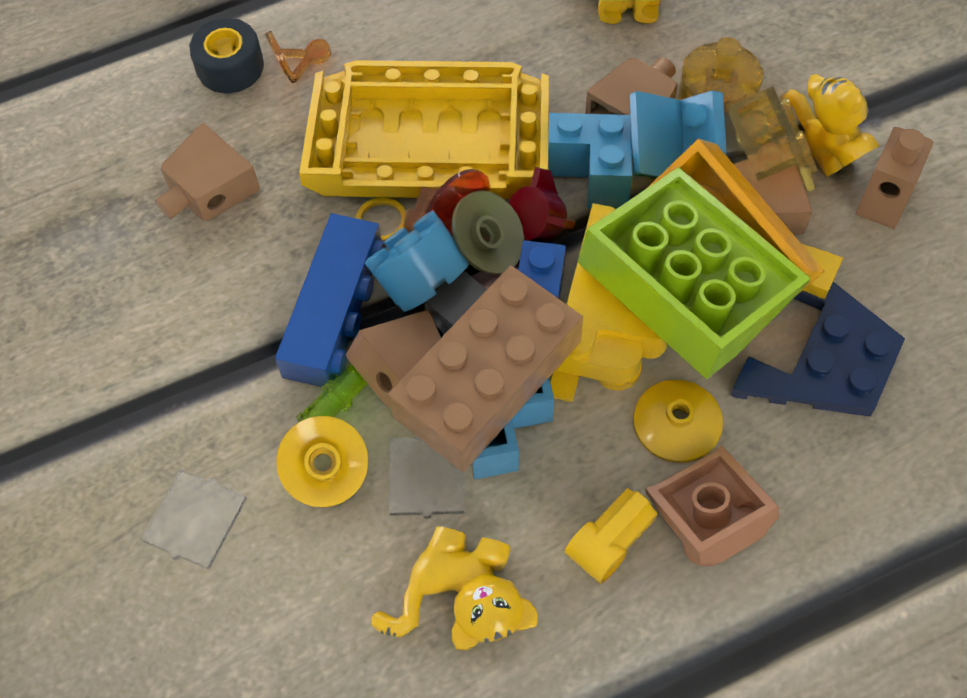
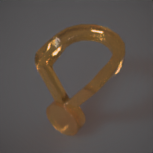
[264,31,331,83]

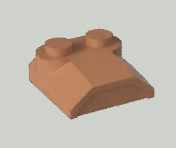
[645,446,779,566]

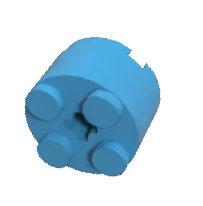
[365,211,469,311]

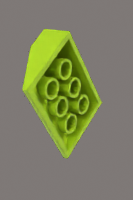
[578,167,811,380]

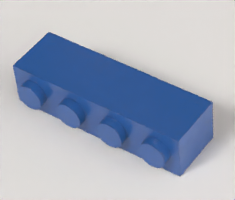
[275,213,387,390]

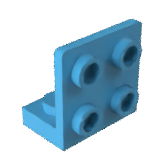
[630,90,727,178]

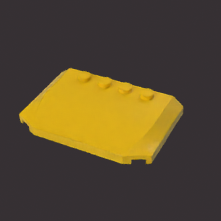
[299,60,549,199]

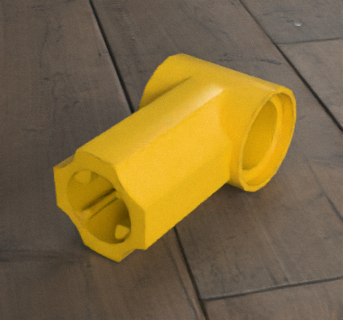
[564,488,658,584]

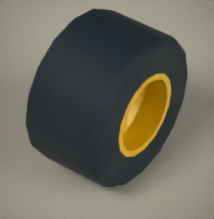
[189,17,264,94]

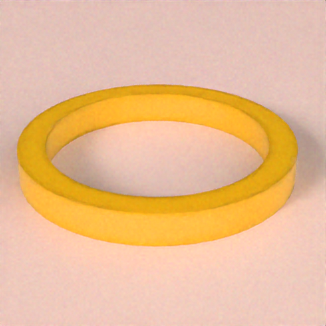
[356,197,407,241]

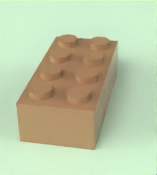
[388,265,583,473]

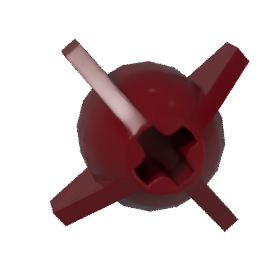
[509,167,575,263]

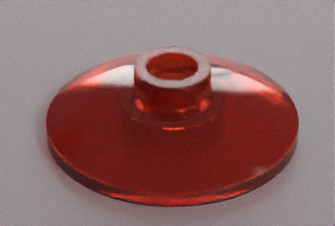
[425,169,490,236]

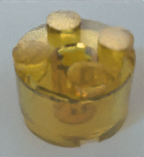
[678,37,764,112]

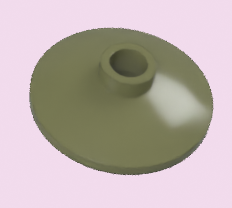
[452,191,524,275]

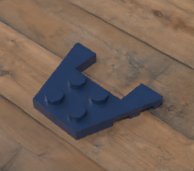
[731,282,905,417]

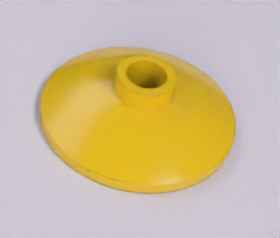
[633,380,723,463]
[276,416,368,508]

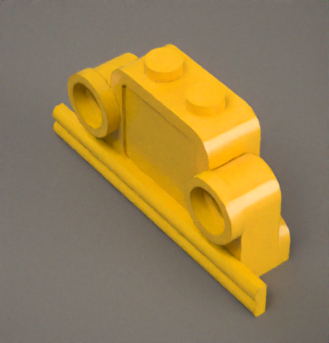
[550,203,667,402]

